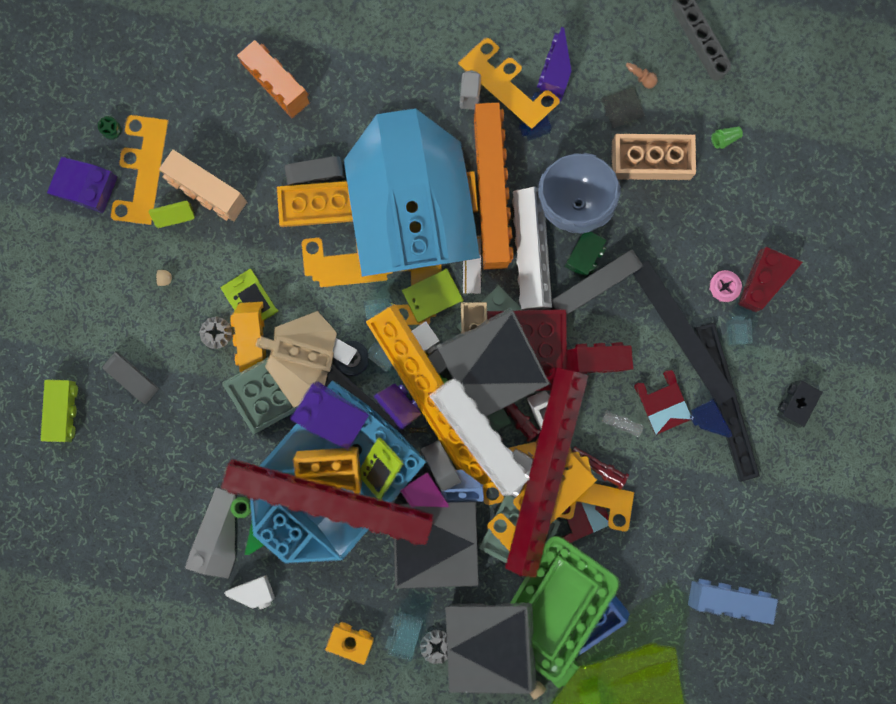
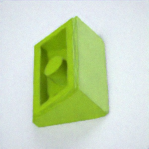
[149,200,195,228]

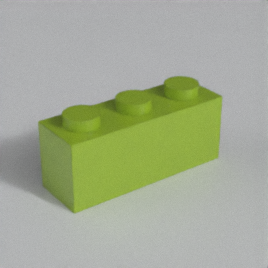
[40,380,78,442]

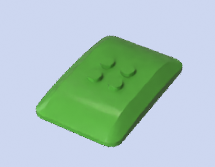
[510,536,619,682]

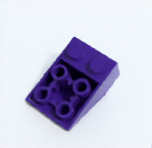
[537,27,572,102]

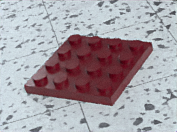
[487,310,567,391]

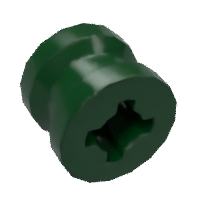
[97,116,122,140]

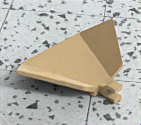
[255,311,337,407]

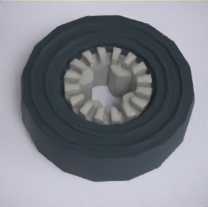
[334,340,370,376]

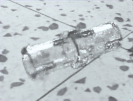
[601,410,644,437]

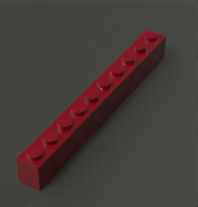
[505,368,588,577]
[221,458,433,545]

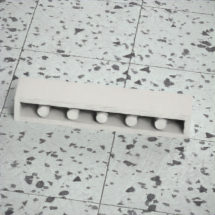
[512,187,552,310]
[430,379,529,495]

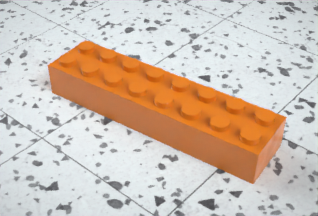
[474,103,513,270]

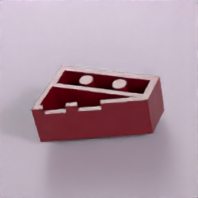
[737,247,803,312]
[567,342,633,374]

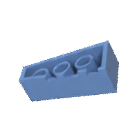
[688,579,778,624]

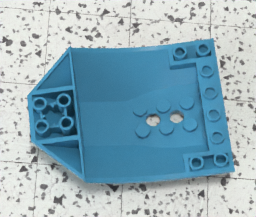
[344,109,480,277]
[250,381,426,563]

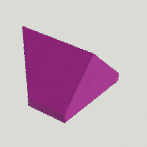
[400,473,450,508]

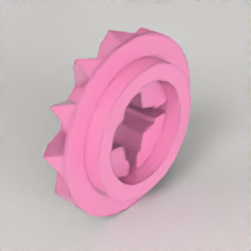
[709,271,742,302]

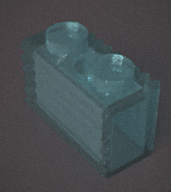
[385,611,423,661]

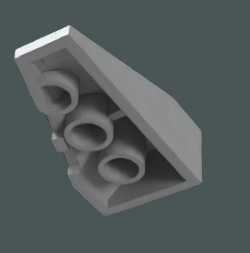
[185,488,236,578]

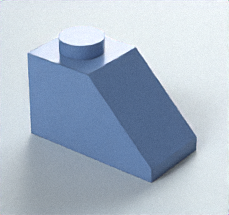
[441,470,484,503]

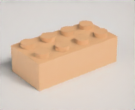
[612,134,696,180]
[159,150,247,221]

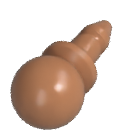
[626,63,658,88]

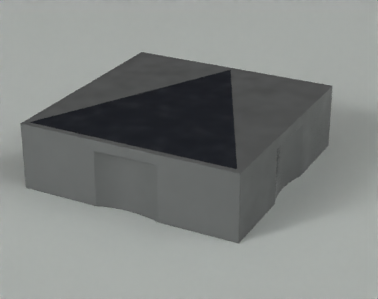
[437,308,549,417]
[394,502,478,588]
[445,603,536,694]

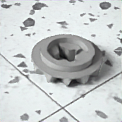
[199,317,232,349]
[420,630,448,664]

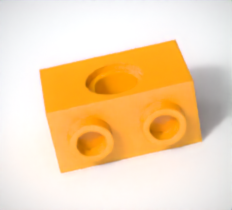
[325,622,374,665]

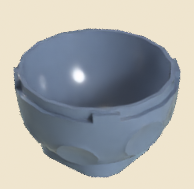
[539,152,620,233]

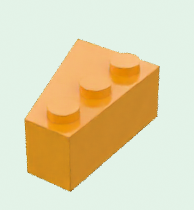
[230,302,266,372]
[293,447,362,494]

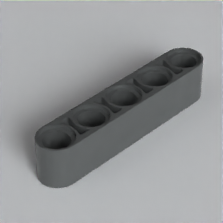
[671,0,731,81]
[552,249,643,316]

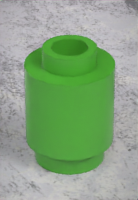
[231,497,251,518]

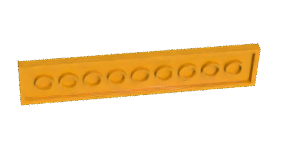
[277,172,478,227]
[366,304,495,489]

